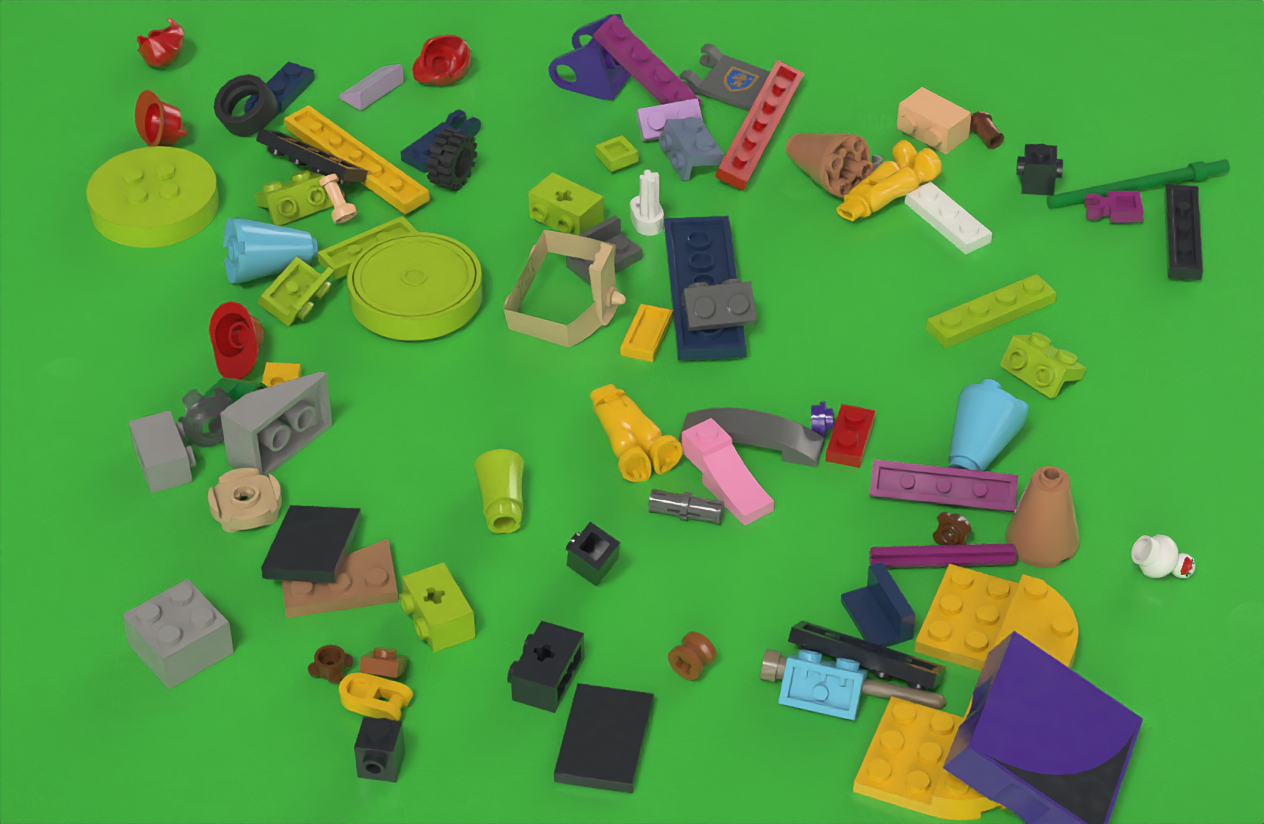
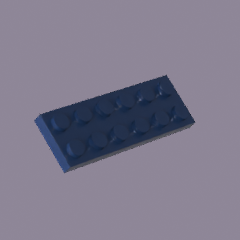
[664,216,746,360]

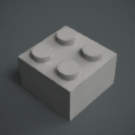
[122,578,234,689]

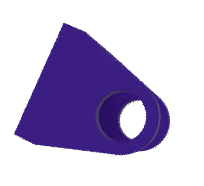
[548,14,631,100]

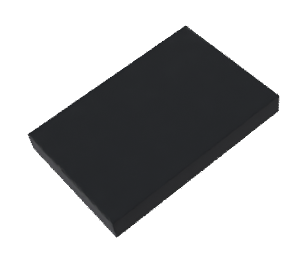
[261,505,362,583]
[554,683,654,793]

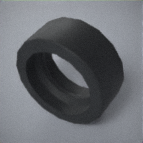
[213,74,277,137]

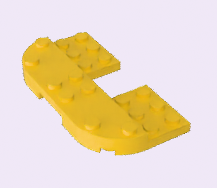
[853,564,1078,820]

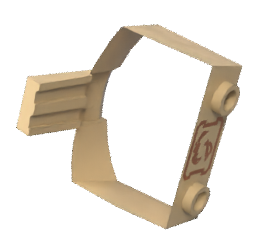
[503,230,626,348]

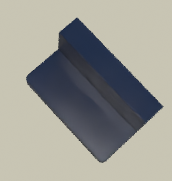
[841,562,915,647]

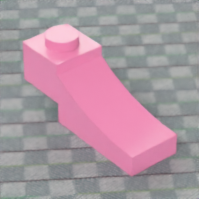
[682,418,774,526]

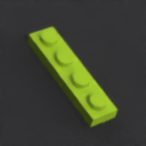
[926,274,1057,349]

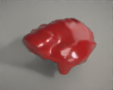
[137,18,185,67]
[412,34,472,86]

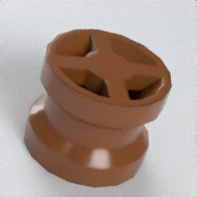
[668,631,717,681]

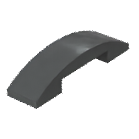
[679,408,824,467]

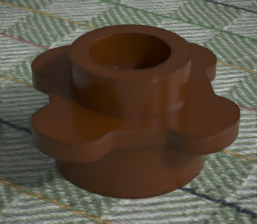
[933,512,971,545]
[308,645,353,683]

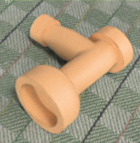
[319,173,358,224]

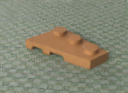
[282,539,398,618]

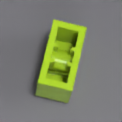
[528,172,604,235]
[399,562,475,653]

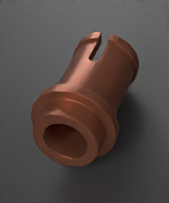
[970,111,1004,149]

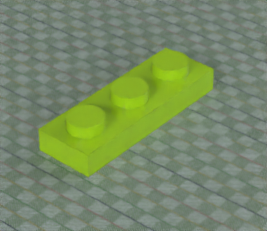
[318,216,418,280]

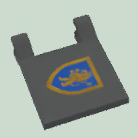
[680,43,770,111]

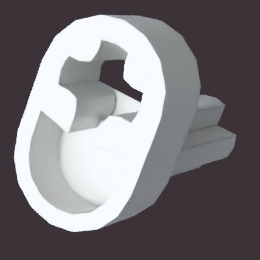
[630,170,664,236]

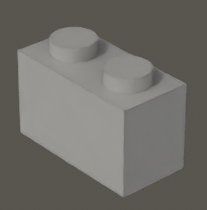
[128,410,196,493]

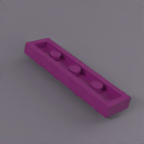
[593,14,702,105]
[869,459,1018,512]

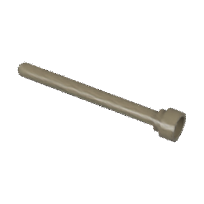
[760,649,946,709]

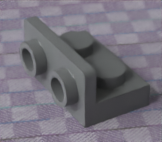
[566,216,642,286]

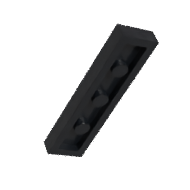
[256,129,368,186]
[1164,184,1203,280]
[788,620,946,691]

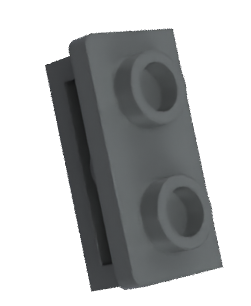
[681,279,757,331]

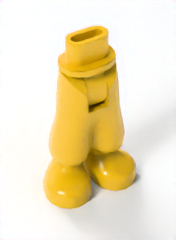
[836,140,942,221]
[590,384,683,483]

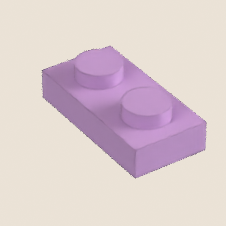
[636,98,703,142]

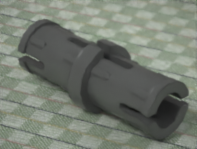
[648,489,724,525]

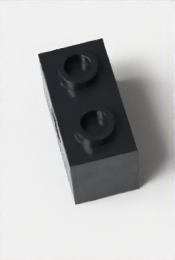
[507,621,584,713]

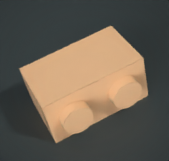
[897,87,971,155]

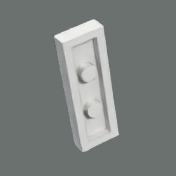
[905,182,992,254]

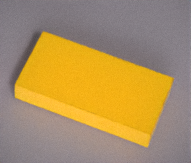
[620,304,673,362]

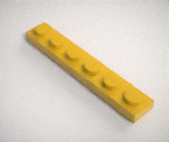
[284,105,430,214]

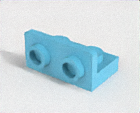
[778,650,868,720]

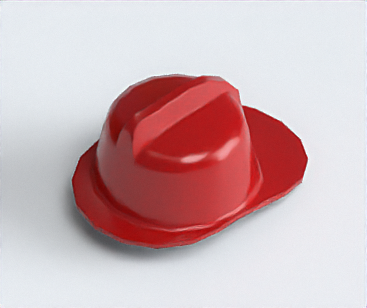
[135,90,188,147]
[209,301,264,379]

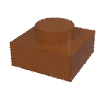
[359,647,408,678]

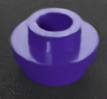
[811,401,834,437]

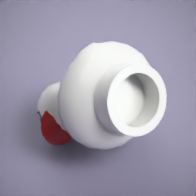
[1131,534,1196,579]

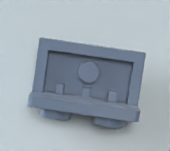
[659,117,724,181]

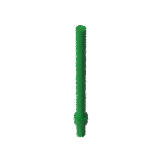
[1046,159,1230,209]

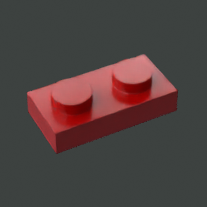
[825,404,876,468]

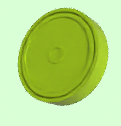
[86,146,219,248]
[347,232,483,340]

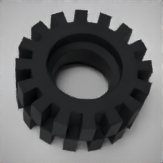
[426,128,477,191]

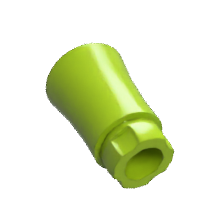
[474,449,524,534]

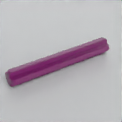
[869,543,1016,568]

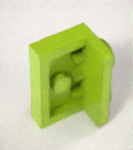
[254,170,333,226]
[257,257,334,327]
[1000,332,1087,398]

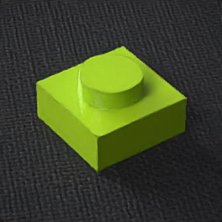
[595,135,639,172]

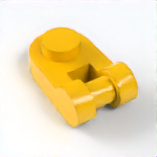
[339,672,413,721]

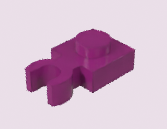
[1084,191,1144,223]

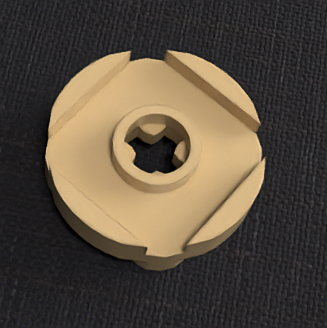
[208,468,282,533]

